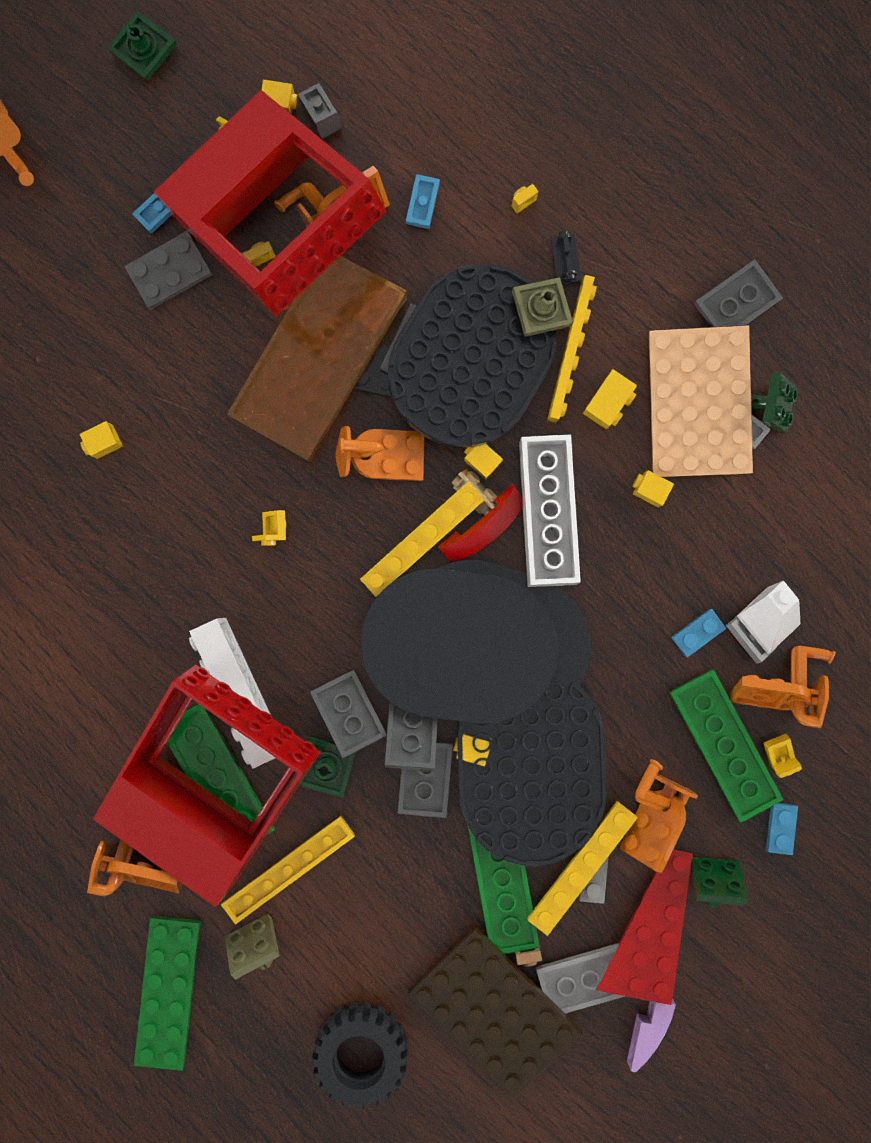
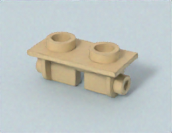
[451,469,497,516]

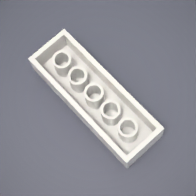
[519,435,580,587]
[189,618,275,769]

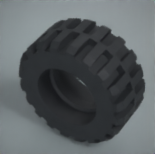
[312,1001,408,1109]

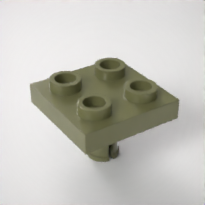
[512,277,573,337]
[225,914,280,980]

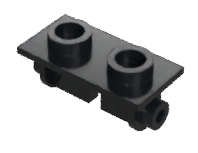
[550,230,581,284]

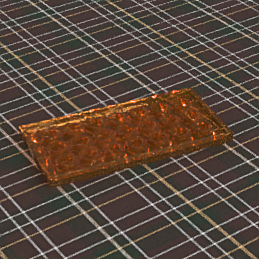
[227,256,408,462]

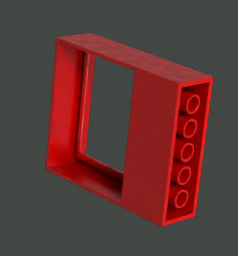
[154,90,387,316]
[93,665,321,907]

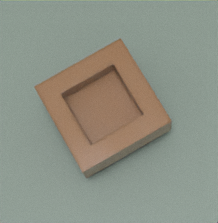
[515,948,542,967]

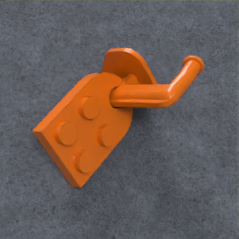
[0,99,34,186]
[274,166,390,228]
[335,426,424,481]
[730,646,836,728]
[619,759,698,873]
[87,839,183,896]

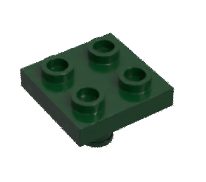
[107,11,177,81]
[751,373,798,433]
[299,736,356,798]
[691,857,748,907]

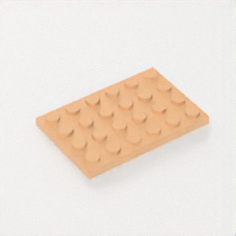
[649,326,753,477]

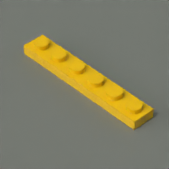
[547,275,597,423]
[360,481,485,597]
[527,801,638,936]
[221,815,355,925]

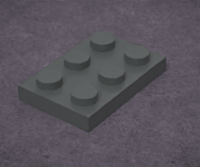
[124,231,213,310]
[694,259,783,328]
[310,670,387,758]
[385,702,438,771]
[398,742,453,818]

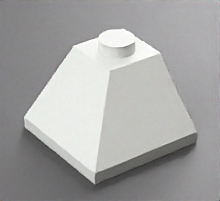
[737,581,801,654]

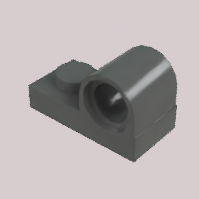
[298,83,343,139]

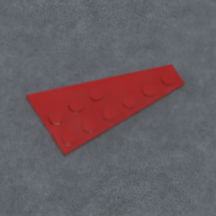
[596,849,693,1005]

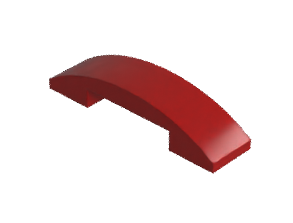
[438,484,523,563]

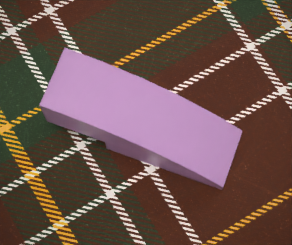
[627,999,676,1072]

